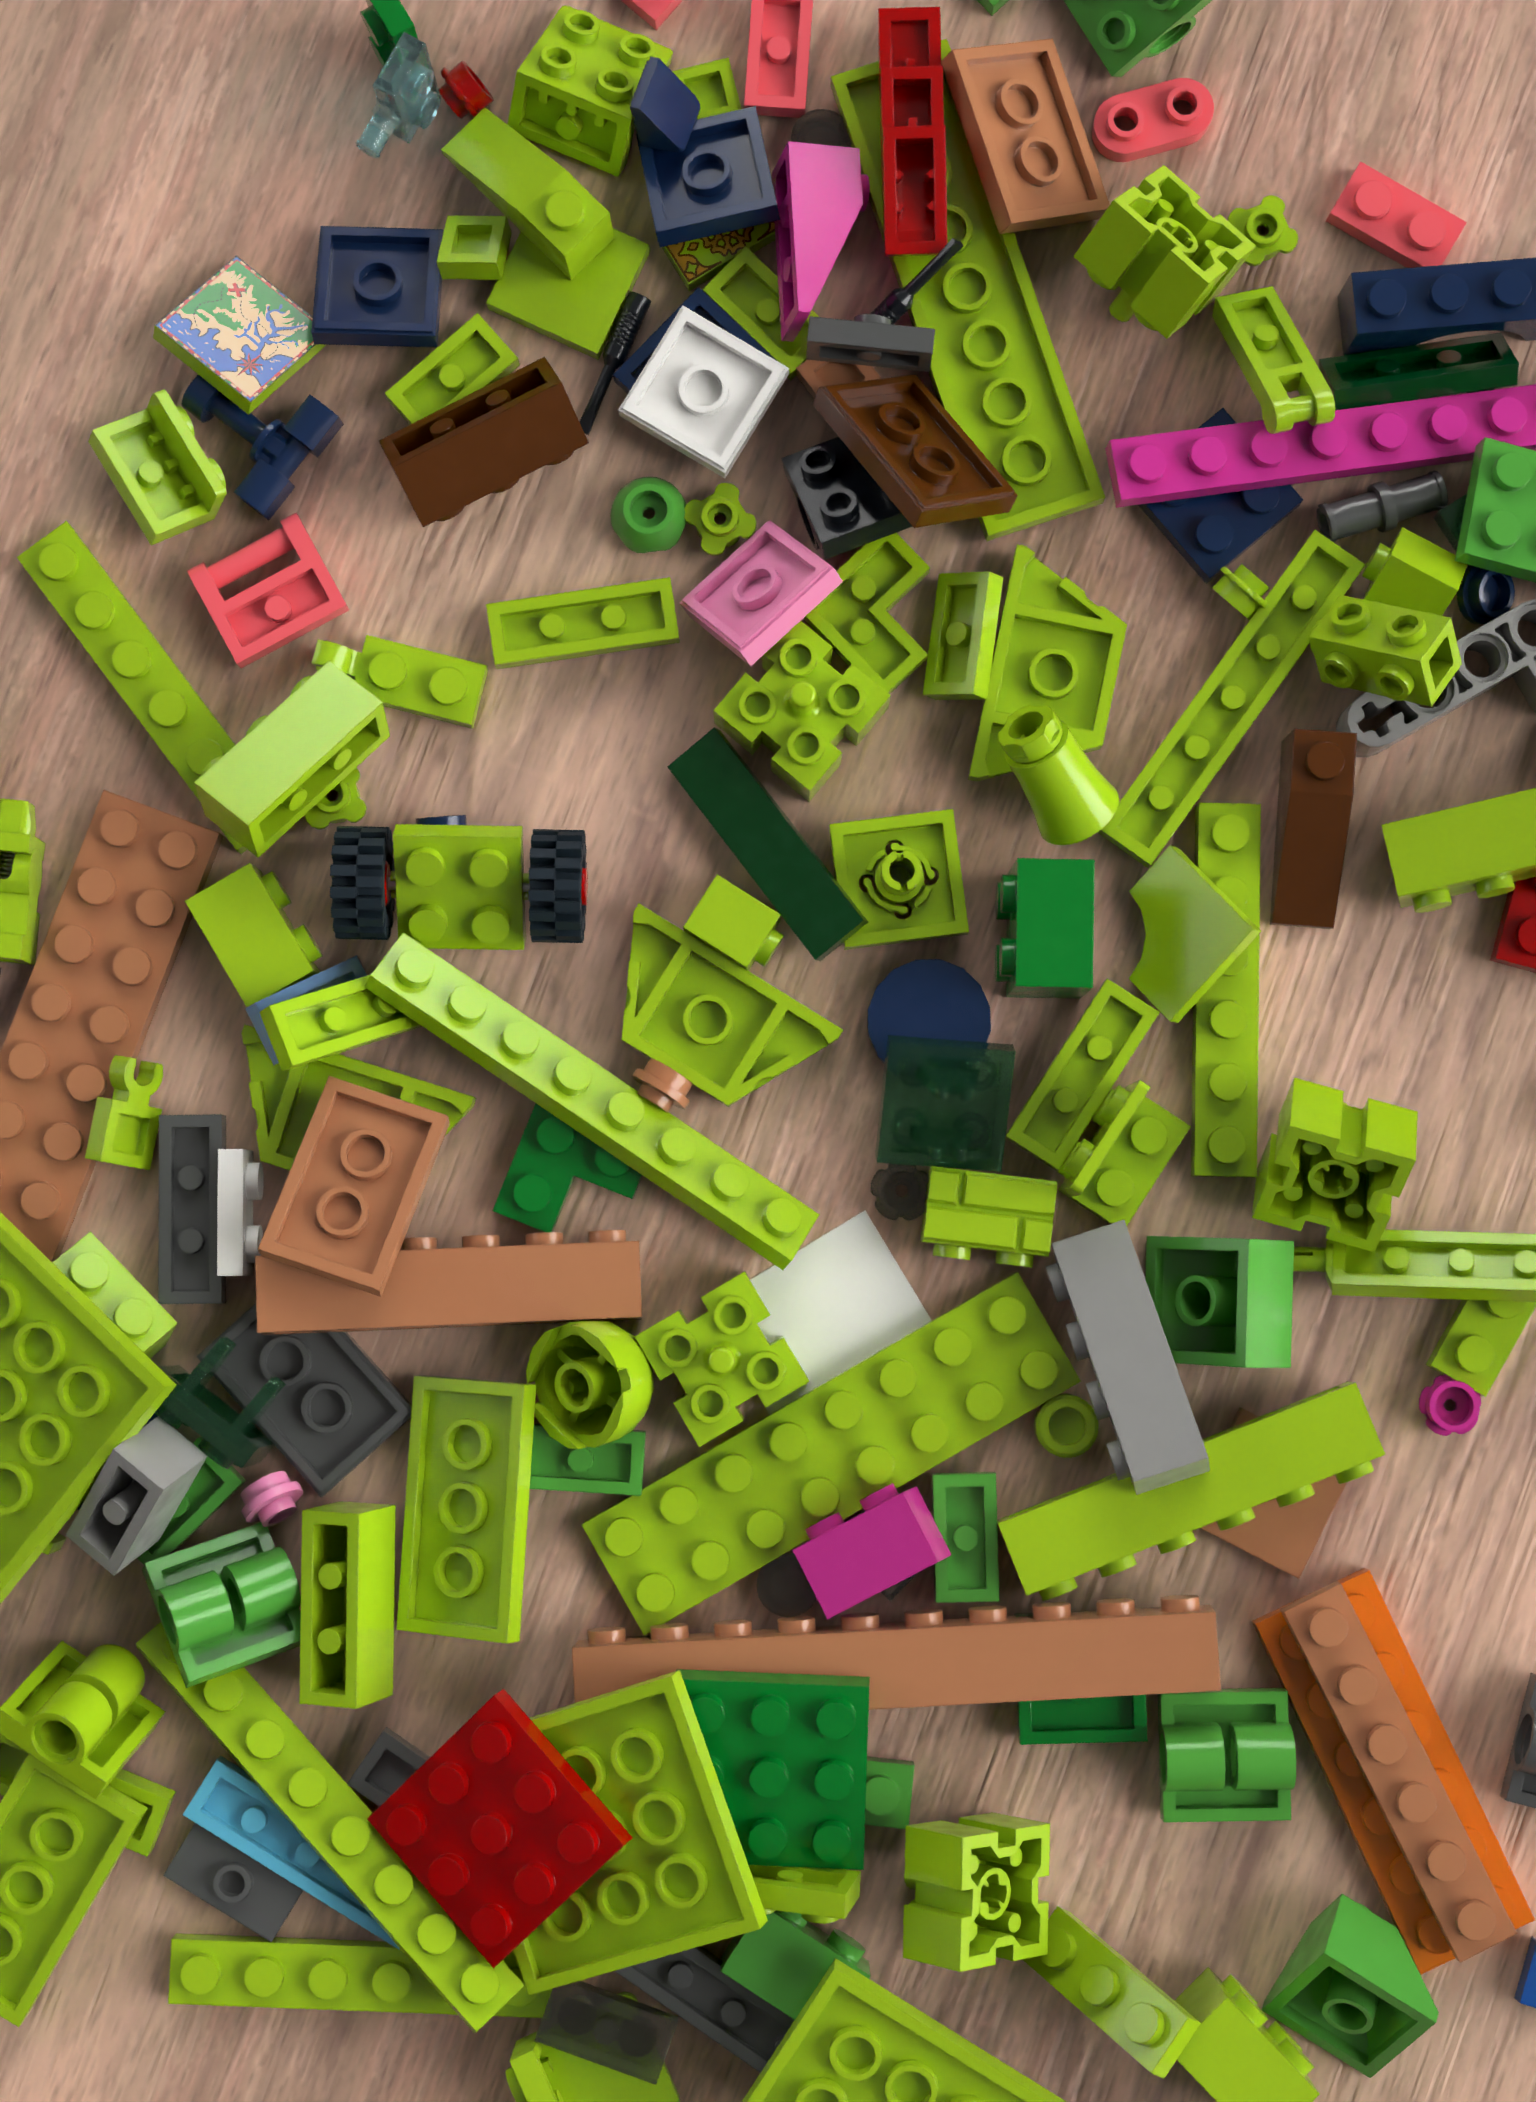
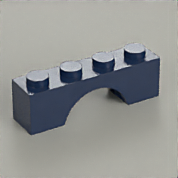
[1337,258,1536,355]

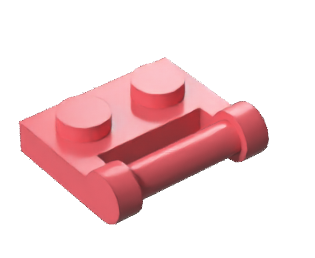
[187,513,349,668]

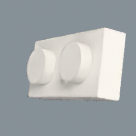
[217,1149,264,1276]

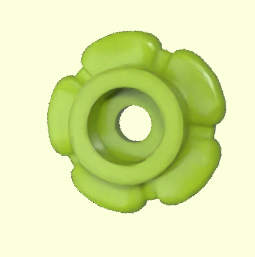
[1212,563,1269,620]

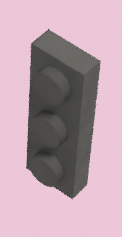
[158,1114,226,1304]

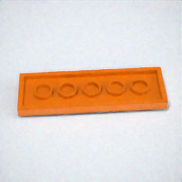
[1252,1568,1535,1975]

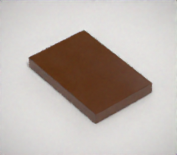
[812,374,1018,528]

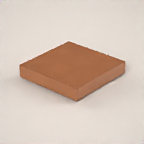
[1201,1407,1347,1579]

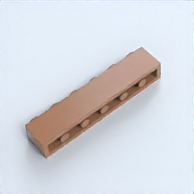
[255,1230,642,1335]

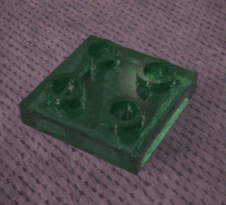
[875,1035,1016,1172]
[155,1337,286,1469]

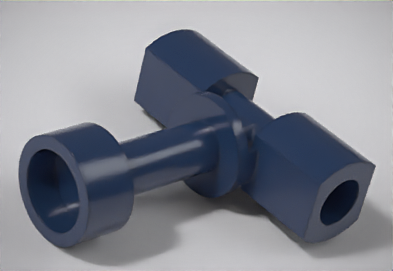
[181,375,344,521]

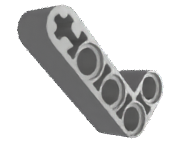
[1336,599,1536,757]

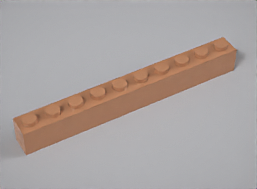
[572,1595,1221,1710]

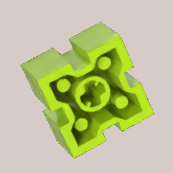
[1073,165,1256,339]
[713,621,891,802]
[1252,1078,1418,1252]
[634,1271,809,1447]
[903,1812,1050,1972]

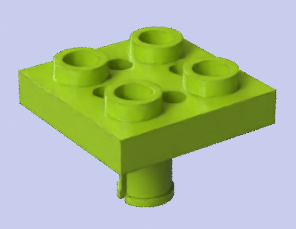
[829,809,969,950]

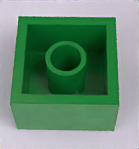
[995,858,1095,999]

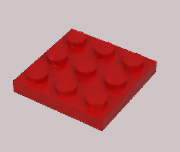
[367,1689,633,1968]

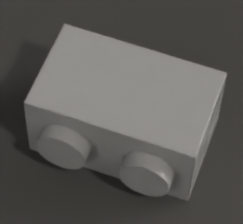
[66,1416,208,1576]

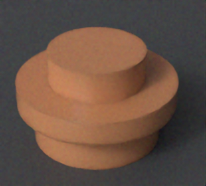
[632,1058,693,1112]

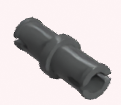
[1316,470,1448,542]

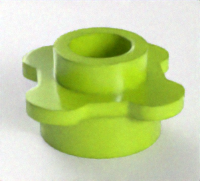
[1227,195,1298,266]
[684,483,756,556]
[305,767,367,830]

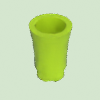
[998,705,1119,845]

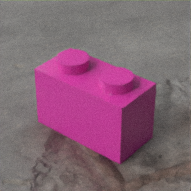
[793,1484,952,1620]

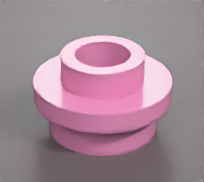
[240,1471,303,1527]

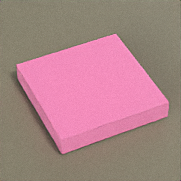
[680,520,843,666]

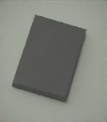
[196,1303,412,1497]

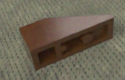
[1270,728,1357,929]

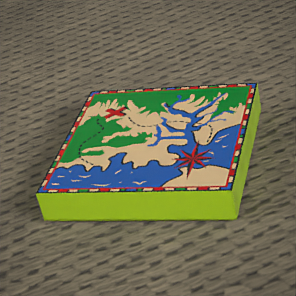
[153,256,326,415]

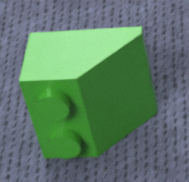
[1145,1236,1294,1368]

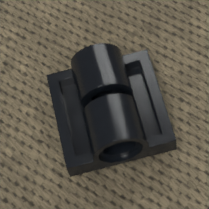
[781,437,912,559]

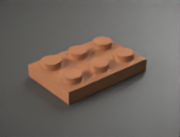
[941,38,1110,234]
[258,1076,450,1297]

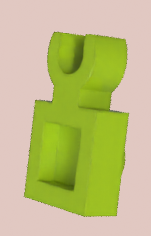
[85,1055,163,1170]

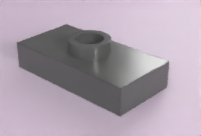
[807,314,935,372]
[163,1823,303,1942]

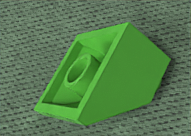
[1262,1894,1439,2078]

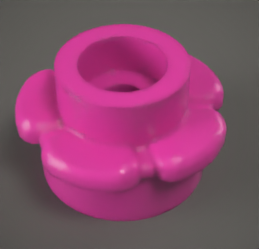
[1419,1374,1481,1436]

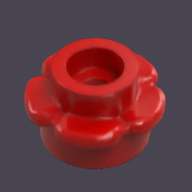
[438,60,494,119]

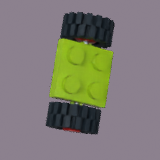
[330,824,588,950]

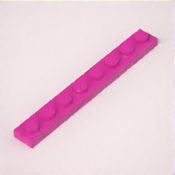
[1105,384,1536,508]

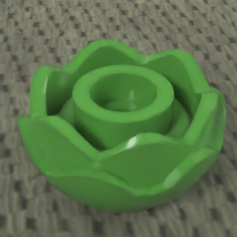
[610,477,687,553]

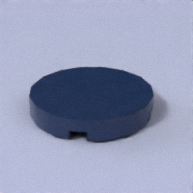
[867,959,991,1083]

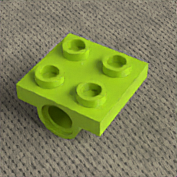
[0,1640,166,1799]

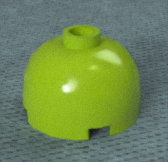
[526,1320,654,1450]

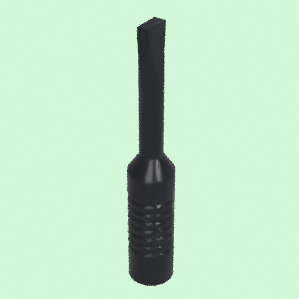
[871,238,963,325]
[579,291,651,435]

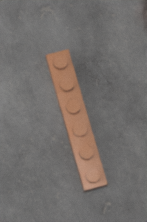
[1280,1581,1517,1963]

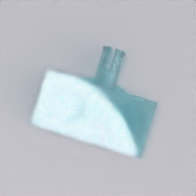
[356,32,441,159]

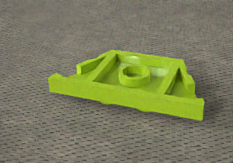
[968,544,1127,782]
[621,903,843,1107]
[241,1024,476,1170]

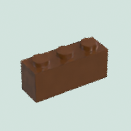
[379,356,589,527]

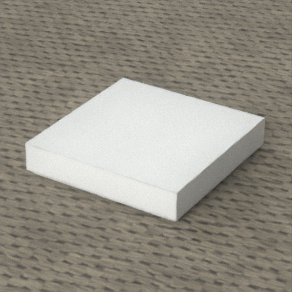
[618,305,789,478]

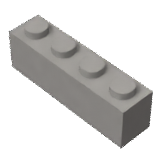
[1046,1220,1210,1495]

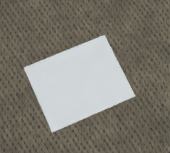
[706,1210,932,1414]

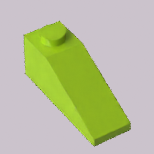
[441,107,615,280]

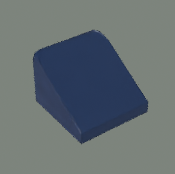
[630,56,700,153]

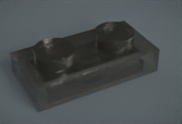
[534,1981,679,2085]

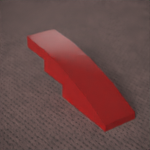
[877,7,947,256]

